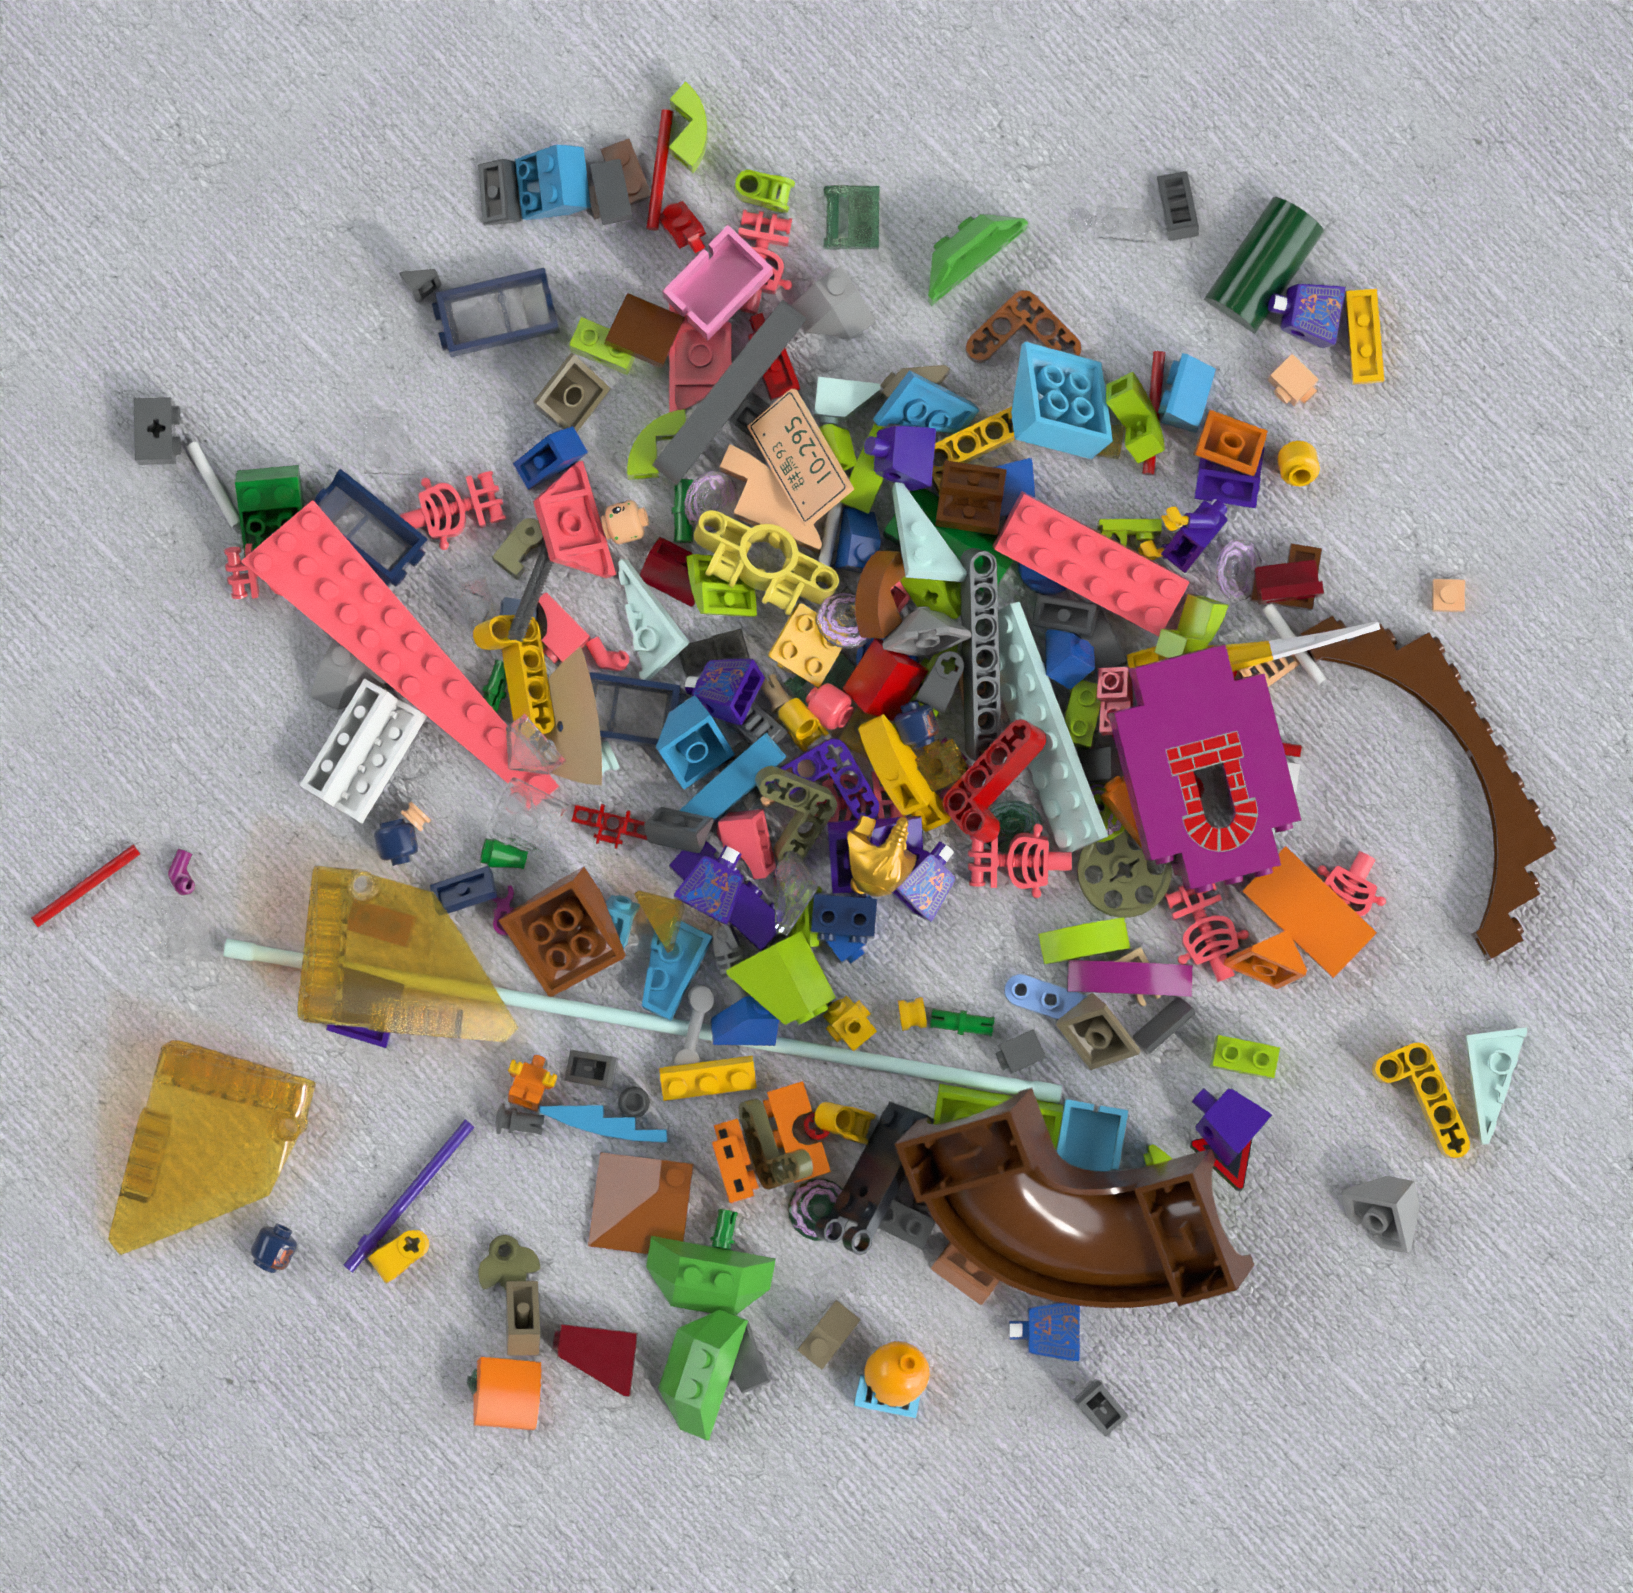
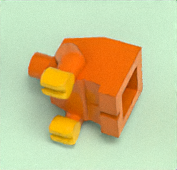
[508,1055,557,1112]

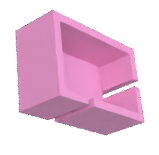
[662,225,773,341]

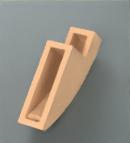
[720,444,822,554]

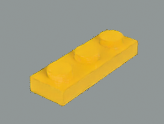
[1345,289,1385,385]
[659,1055,757,1101]

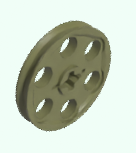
[1077,829,1172,918]

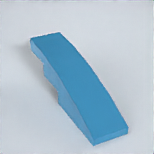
[679,733,787,823]
[540,1105,668,1143]

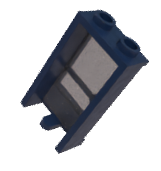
[432,267,560,358]
[314,468,428,588]
[559,672,686,747]

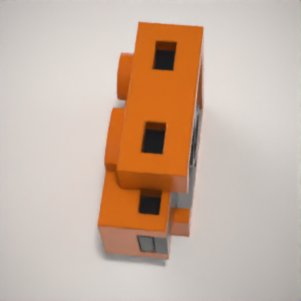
[712,1118,759,1204]

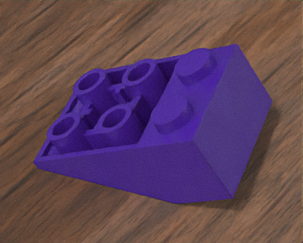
[827,816,923,894]

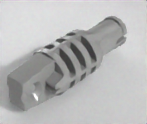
[712,924,750,1004]

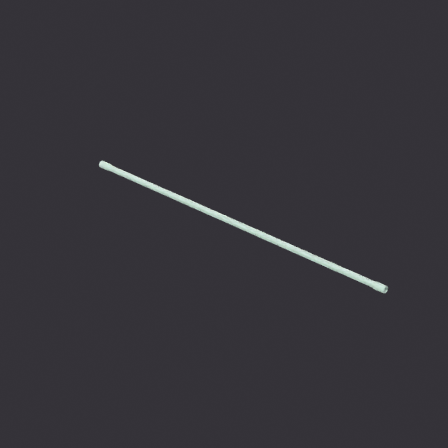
[223,938,1062,1104]

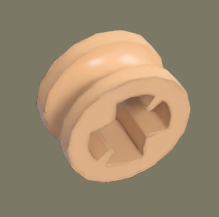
[400,802,431,832]

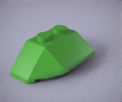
[927,214,1028,306]
[646,1236,776,1315]
[658,1310,748,1441]

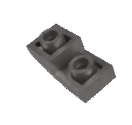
[732,1321,771,1393]

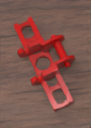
[571,804,648,849]

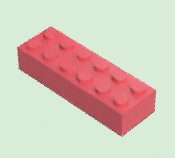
[992,491,1190,637]

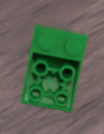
[235,465,304,571]

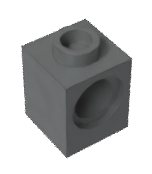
[995,1029,1046,1074]

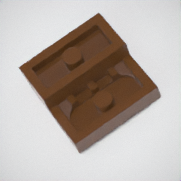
[604,293,685,369]
[935,460,1007,535]

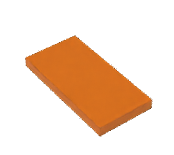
[1242,846,1377,978]

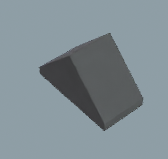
[1077,747,1124,782]
[564,1050,618,1090]
[1073,1379,1129,1437]

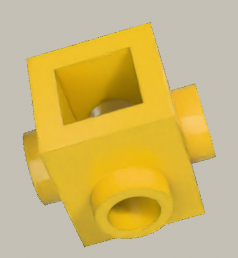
[822,995,877,1052]

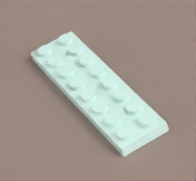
[975,602,1108,853]

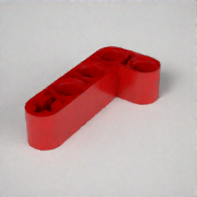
[943,719,1046,843]

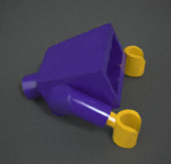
[1138,499,1228,573]

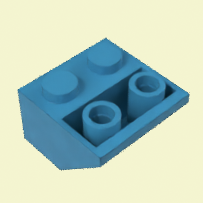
[515,144,591,220]
[1158,353,1216,433]

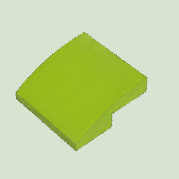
[687,554,757,617]

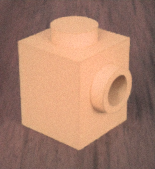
[1267,354,1319,406]

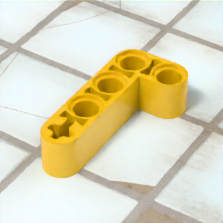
[932,406,1015,496]
[473,615,555,740]
[1372,1042,1470,1159]

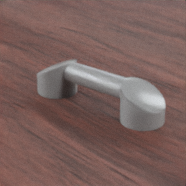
[672,984,714,1066]

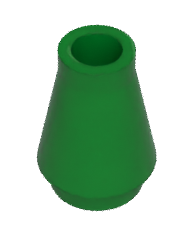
[480,837,528,869]

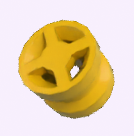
[898,997,927,1031]

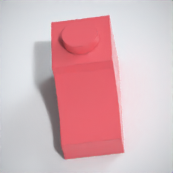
[537,592,591,664]
[717,809,776,879]

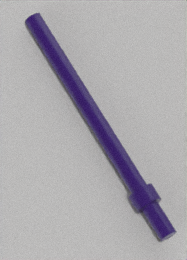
[343,1119,475,1273]

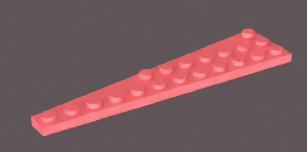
[241,500,559,806]

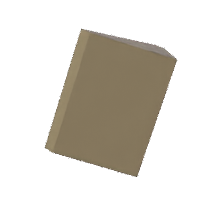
[533,353,611,432]
[1056,993,1141,1070]

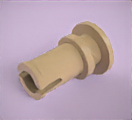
[760,674,793,724]

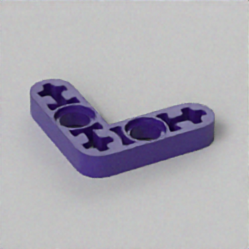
[765,738,879,819]

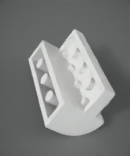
[299,679,427,823]

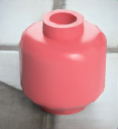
[806,683,854,730]

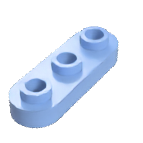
[1004,974,1087,1020]

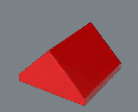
[843,638,929,721]

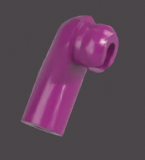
[168,848,195,895]

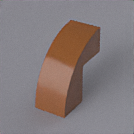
[855,551,905,638]

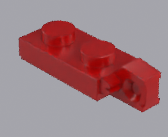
[660,200,707,253]
[748,313,800,401]

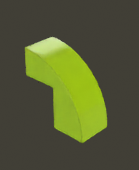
[669,81,708,173]
[1106,371,1165,464]
[627,409,686,480]
[840,423,884,514]
[1154,594,1229,658]
[1038,917,1130,964]

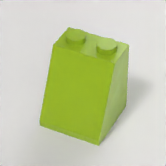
[725,931,836,1025]

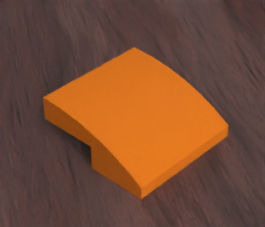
[473,1357,541,1430]

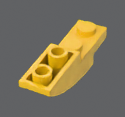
[858,714,951,832]

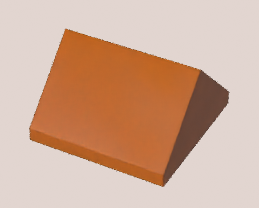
[1193,410,1268,476]
[1223,930,1307,989]

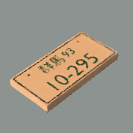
[747,389,854,527]

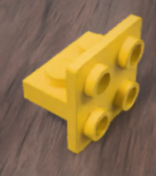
[768,603,849,687]

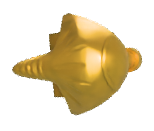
[847,815,916,897]

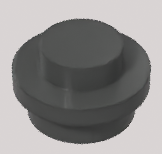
[618,1087,650,1118]

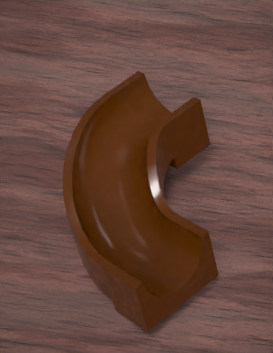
[895,1087,1254,1308]

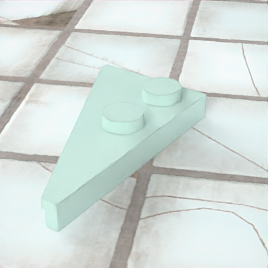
[892,482,967,582]
[618,559,690,681]
[1465,1027,1527,1145]

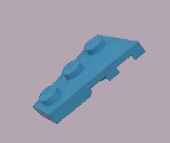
[873,370,980,434]
[642,910,713,1022]

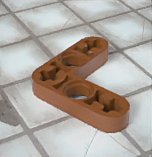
[965,290,1082,363]

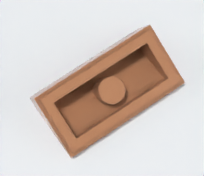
[931,1242,999,1305]

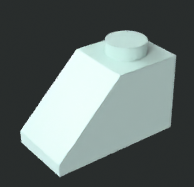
[814,377,880,426]

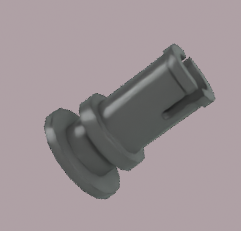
[495,1103,544,1135]

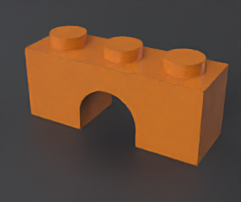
[763,1081,831,1183]

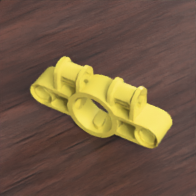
[694,510,839,616]

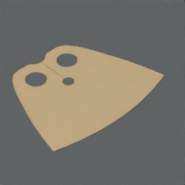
[538,647,602,785]

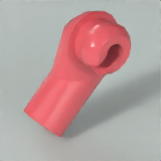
[585,637,629,672]

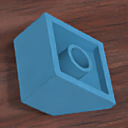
[656,695,735,790]

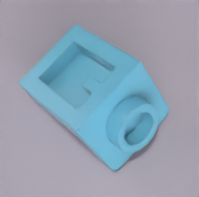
[605,895,640,949]

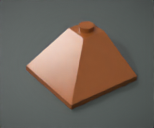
[499,867,626,997]
[588,1152,694,1254]

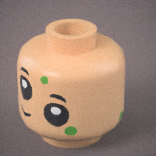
[601,500,649,544]

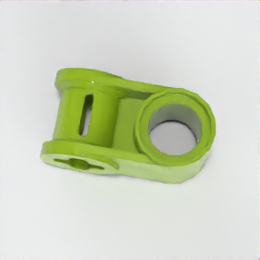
[734,169,796,213]

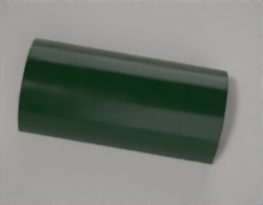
[1203,197,1324,334]

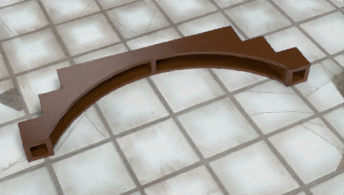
[1298,615,1557,961]

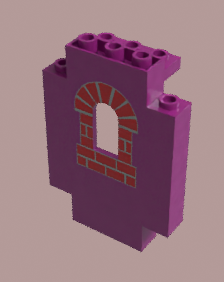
[1108,645,1302,893]

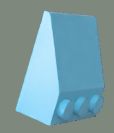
[1011,342,1113,459]

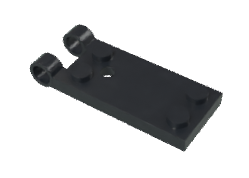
[815,1101,935,1255]

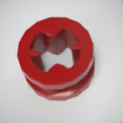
[804,1112,830,1140]

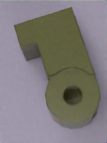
[492,518,544,580]

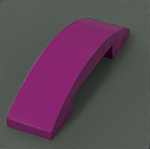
[1067,960,1193,997]

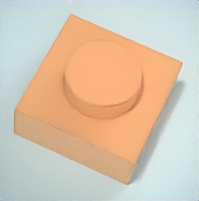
[1432,579,1465,612]

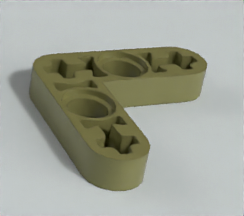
[755,766,837,869]
[739,1098,813,1190]

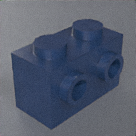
[811,894,877,944]

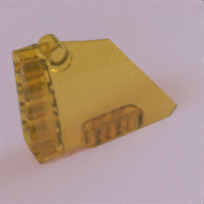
[297,865,519,1042]
[108,1040,316,1255]

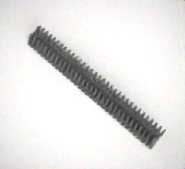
[507,541,554,642]

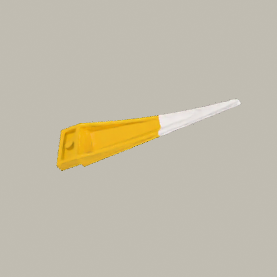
[1126,622,1380,685]

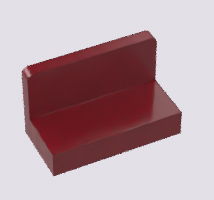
[640,536,696,607]
[1254,560,1324,605]

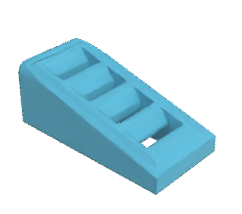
[854,1374,920,1418]

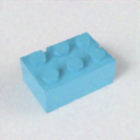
[1056,1099,1129,1171]

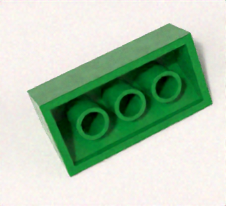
[883,488,1014,598]

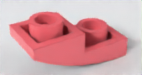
[1097,667,1133,735]

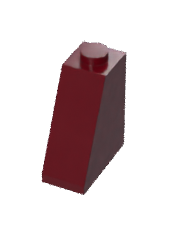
[553,1324,638,1397]

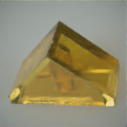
[634,890,685,953]

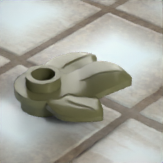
[478,1235,541,1290]

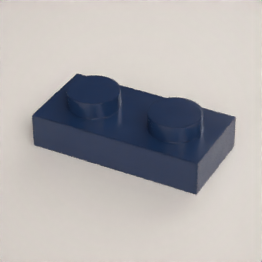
[430,866,497,917]

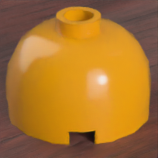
[864,1341,930,1407]

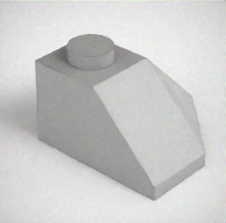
[790,265,876,340]
[882,607,972,658]
[309,639,386,710]
[1342,1176,1420,1253]

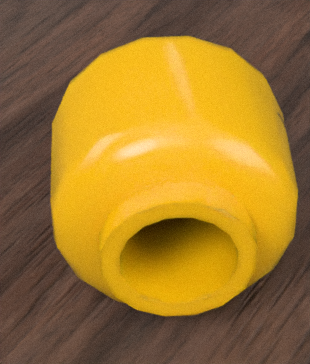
[1277,440,1320,487]

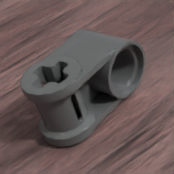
[915,651,964,714]

